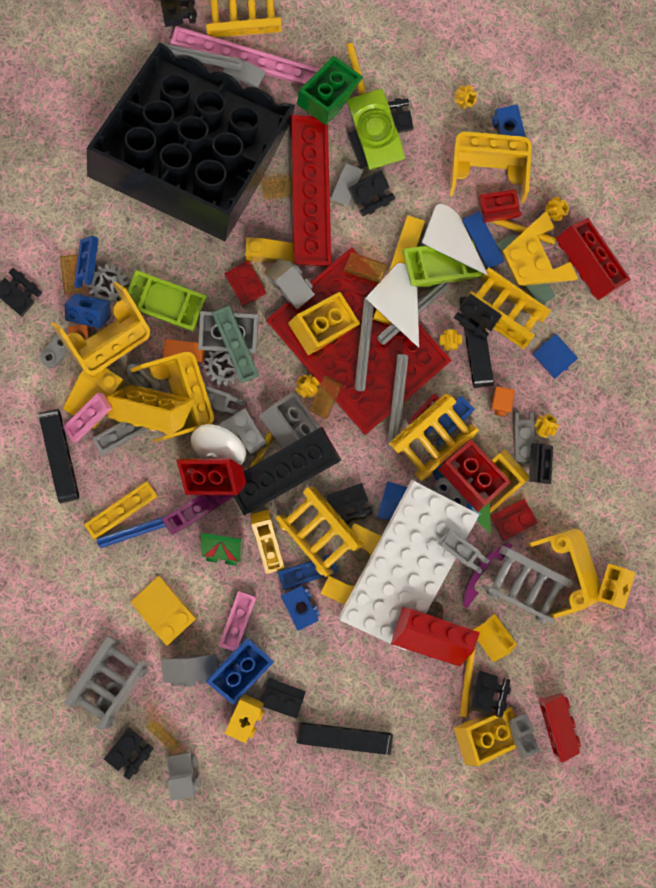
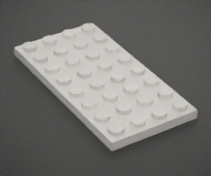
[338,480,479,651]

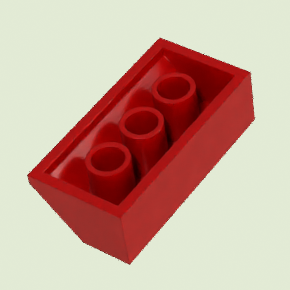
[556,218,631,301]
[391,607,480,667]

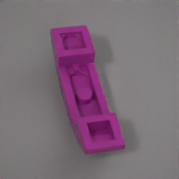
[161,495,233,535]
[462,543,513,608]

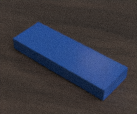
[462,211,505,270]
[278,554,338,590]

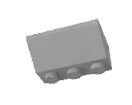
[198,311,260,353]
[260,392,320,448]

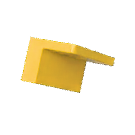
[472,614,517,662]

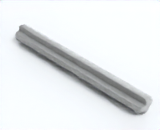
[162,43,244,71]
[377,283,448,345]
[355,297,374,391]
[387,354,408,449]

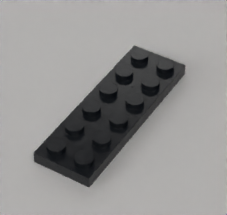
[233,427,342,516]

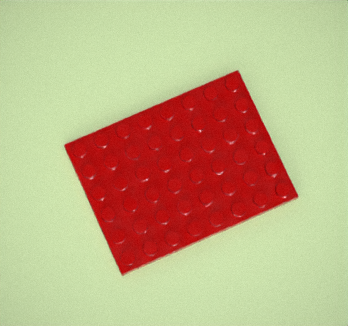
[266,247,452,435]

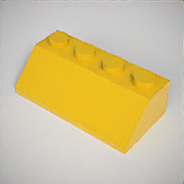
[107,384,194,435]

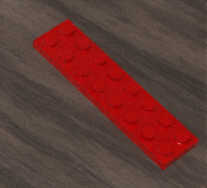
[290,115,331,267]

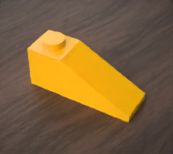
[245,237,293,264]
[250,509,285,574]

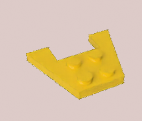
[502,211,578,286]

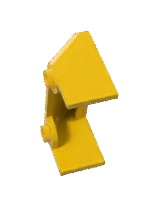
[449,132,532,203]
[51,281,150,375]
[130,352,214,443]
[525,528,601,619]

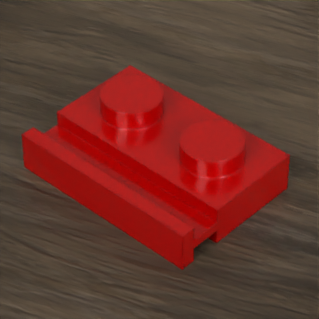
[478,189,522,223]
[224,260,267,307]
[490,498,538,541]

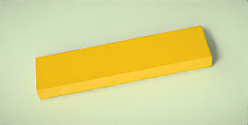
[83,481,158,540]

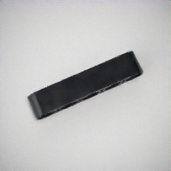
[460,296,494,389]
[39,408,79,504]
[296,722,393,755]

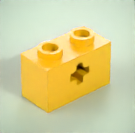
[597,563,636,610]
[224,694,265,744]

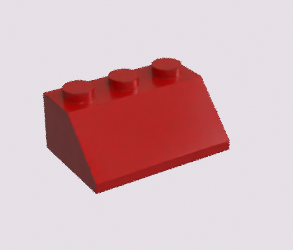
[439,439,511,512]
[176,458,247,495]
[538,693,581,763]

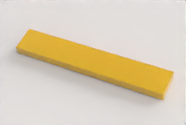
[373,215,425,325]

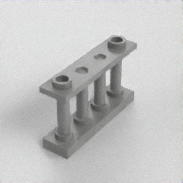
[482,546,574,624]
[63,636,150,730]

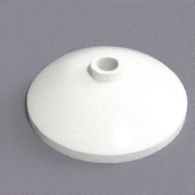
[191,424,246,465]

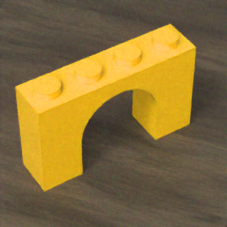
[320,523,381,605]

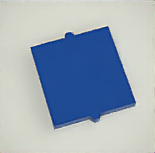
[532,334,578,379]

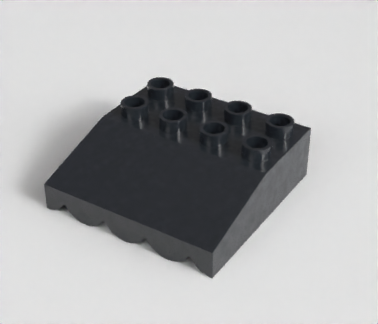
[86,42,295,242]

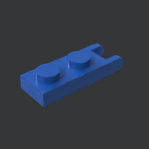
[74,236,98,288]
[425,396,475,445]

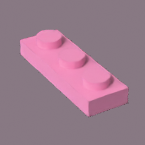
[63,393,112,442]
[219,591,257,652]

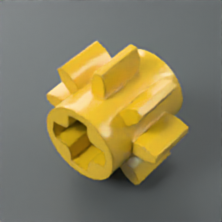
[454,85,477,109]
[545,197,569,222]
[439,329,462,351]
[295,374,320,398]
[534,414,559,438]

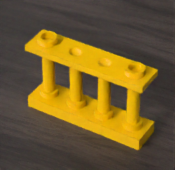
[206,0,282,38]
[461,267,551,350]
[388,393,479,481]
[276,486,364,577]

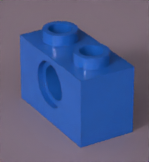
[492,104,526,137]
[64,294,110,328]
[281,585,320,631]

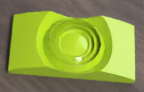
[347,88,405,171]
[402,240,482,287]
[128,270,207,332]

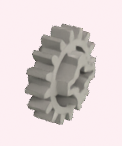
[87,264,130,306]
[204,351,240,387]

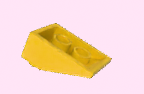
[288,292,360,356]
[63,368,126,429]
[489,449,529,513]
[131,576,198,646]
[453,707,516,766]

